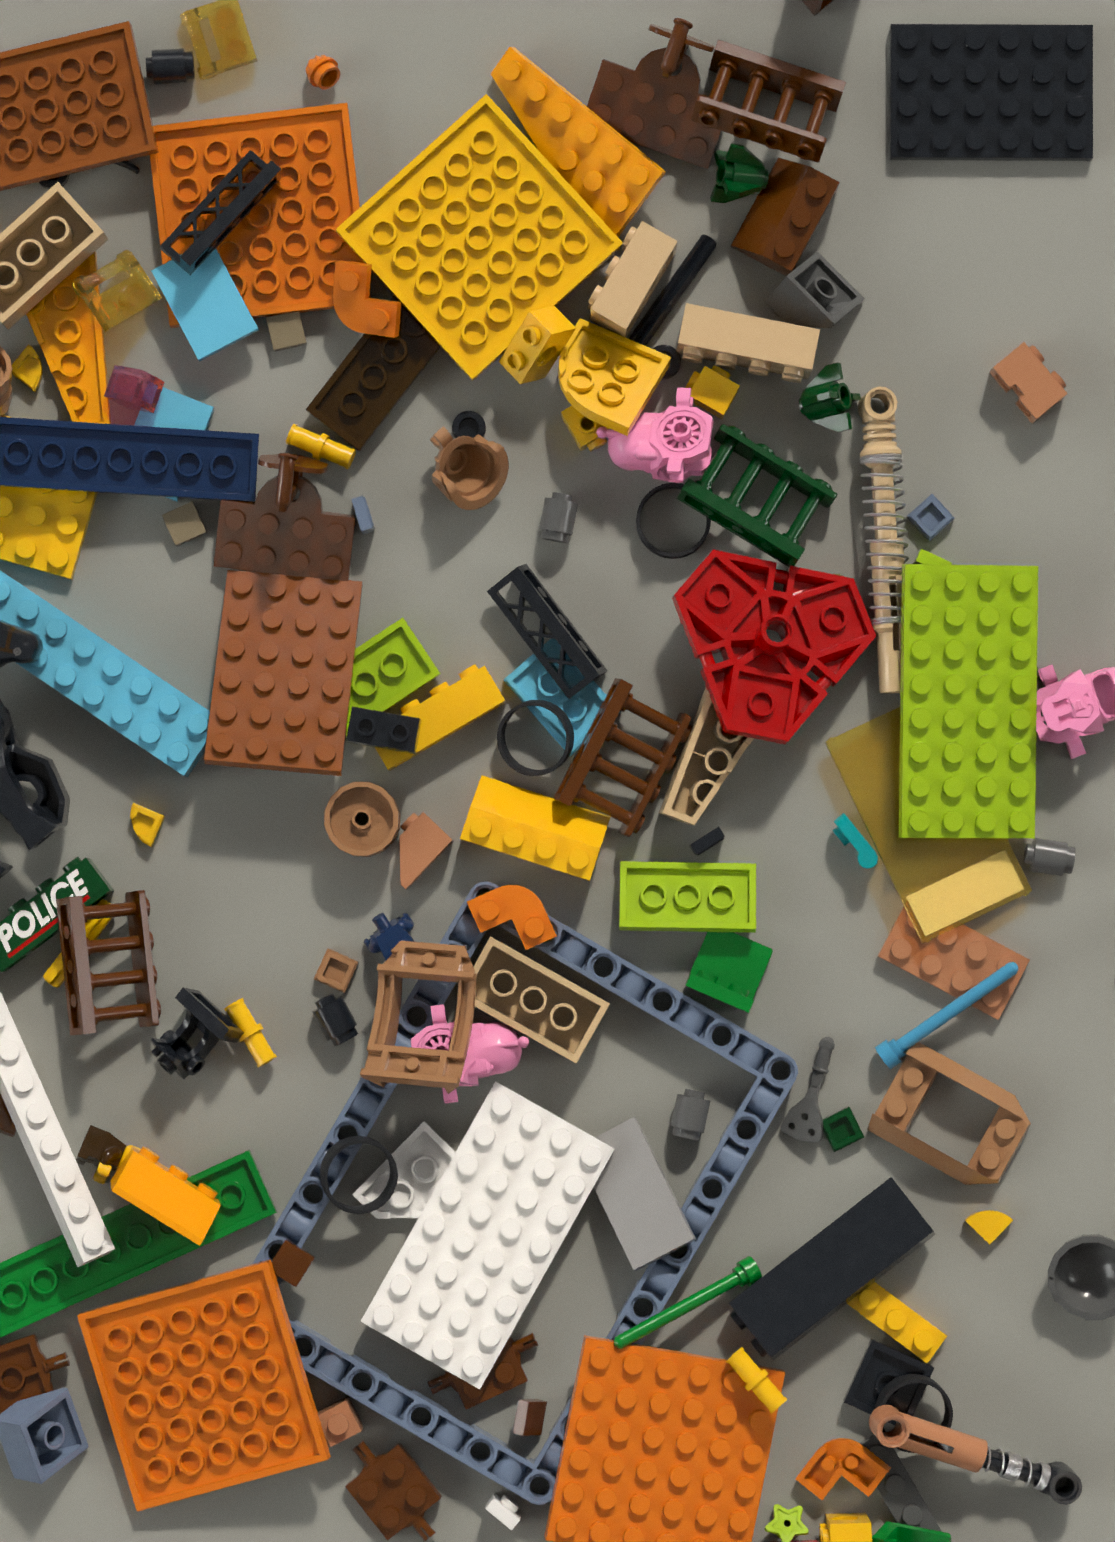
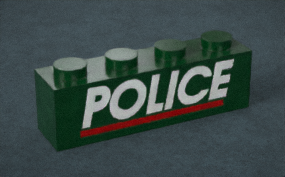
[0,857,114,972]

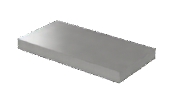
[594,1117,696,1271]

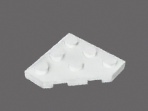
[352,1121,456,1219]

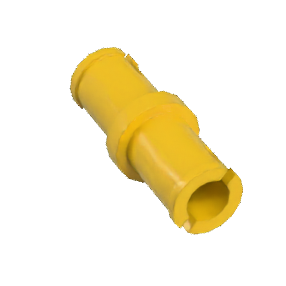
[286,424,356,470]
[224,998,277,1068]
[725,1347,787,1414]

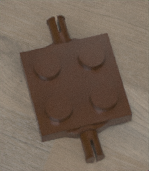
[427,1332,539,1410]
[0,1334,70,1414]
[345,1440,442,1541]

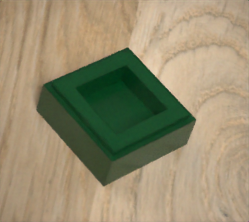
[823,1106,864,1152]

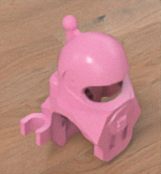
[596,388,714,483]
[1036,665,1115,759]
[411,1004,529,1104]

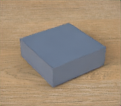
[907,494,955,542]
[351,495,375,535]

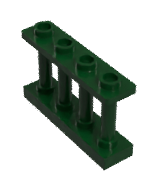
[676,424,838,567]

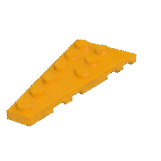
[491,47,666,237]
[26,251,111,424]

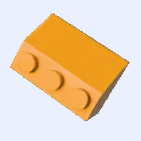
[110,1146,221,1246]

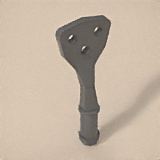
[781,1037,835,1142]

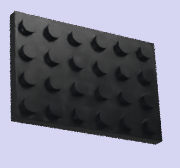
[890,24,1093,161]

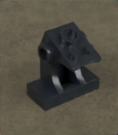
[151,987,244,1079]

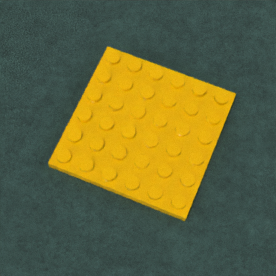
[336,94,623,381]

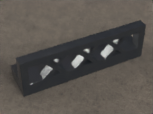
[160,150,281,275]
[487,564,608,699]

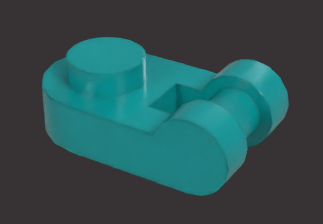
[832,813,878,869]

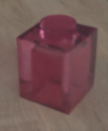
[104,365,165,413]

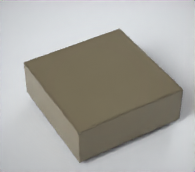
[266,312,307,352]
[162,501,207,547]

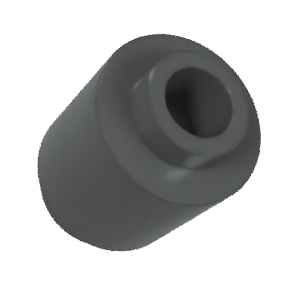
[539,492,578,543]
[1023,838,1075,876]
[671,1089,710,1140]

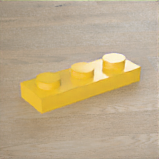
[847,1282,947,1363]

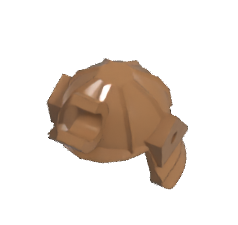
[430,426,509,510]

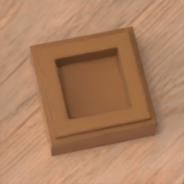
[314,948,359,993]

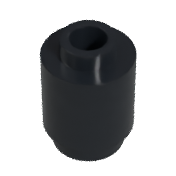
[146,48,195,84]
[312,993,358,1046]

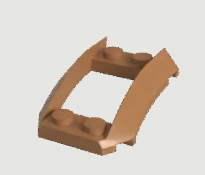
[360,941,476,1094]
[867,1042,1031,1185]

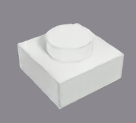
[485,1493,521,1530]

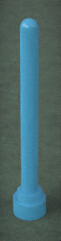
[875,962,1018,1070]

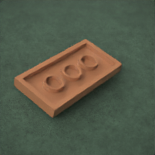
[877,900,1030,1020]

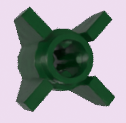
[710,143,769,203]
[799,362,861,432]

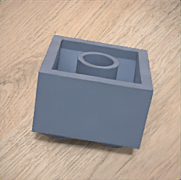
[0,1388,89,1484]

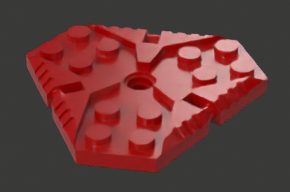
[672,549,876,745]

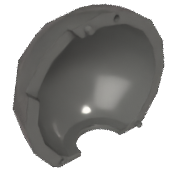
[1048,1234,1115,1320]

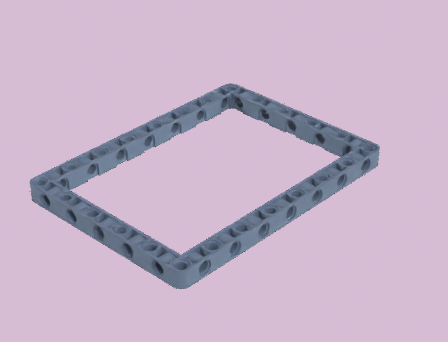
[253,881,798,1505]

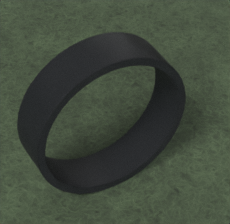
[636,483,711,559]
[497,700,574,776]
[320,1136,398,1214]
[875,1374,953,1453]

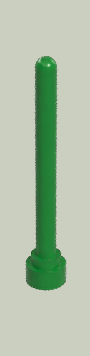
[614,1256,762,1349]

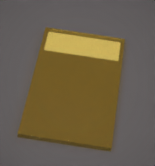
[825,707,1032,944]

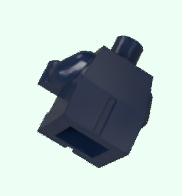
[364,913,415,960]

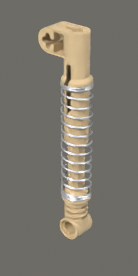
[858,386,909,694]

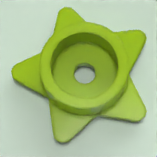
[764,1504,809,1542]

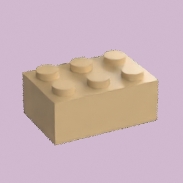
[588,221,677,338]

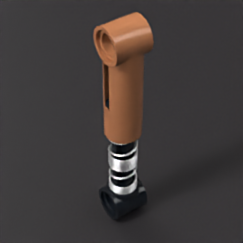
[869,1405,1082,1505]

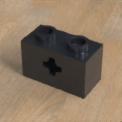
[346,707,421,754]

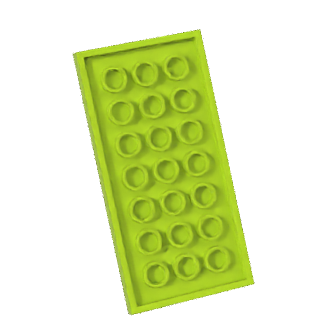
[899,564,1038,839]

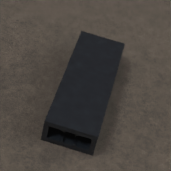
[729,1177,935,1360]

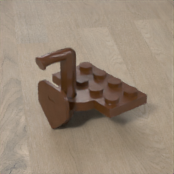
[587,18,731,169]
[214,453,356,581]

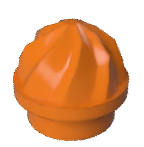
[305,55,341,90]

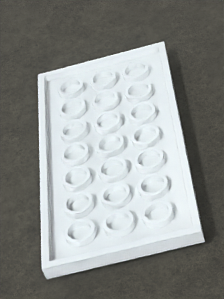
[361,1081,615,1389]

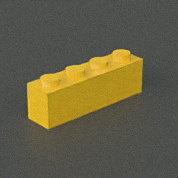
[375,664,506,771]

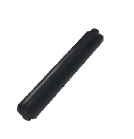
[629,234,717,346]

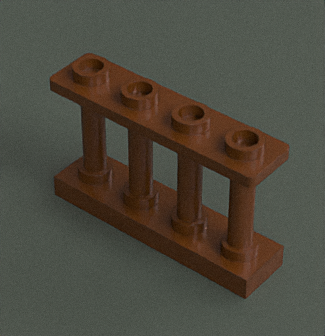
[691,40,846,163]
[553,678,692,837]
[56,890,161,1036]

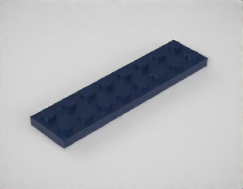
[0,417,259,502]

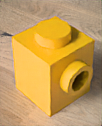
[685,365,740,419]
[561,406,609,452]

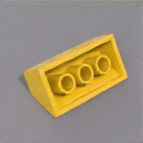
[460,775,610,881]

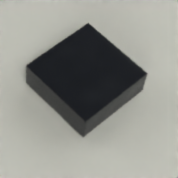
[689,826,725,856]

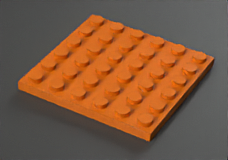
[150,103,371,328]
[77,1259,331,1511]
[544,1335,785,1542]

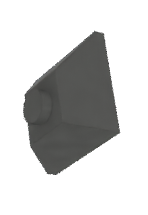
[765,251,865,328]

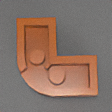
[333,260,402,338]
[467,885,557,950]
[795,1438,891,1500]

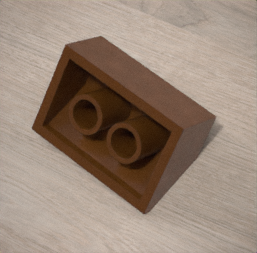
[730,157,840,276]

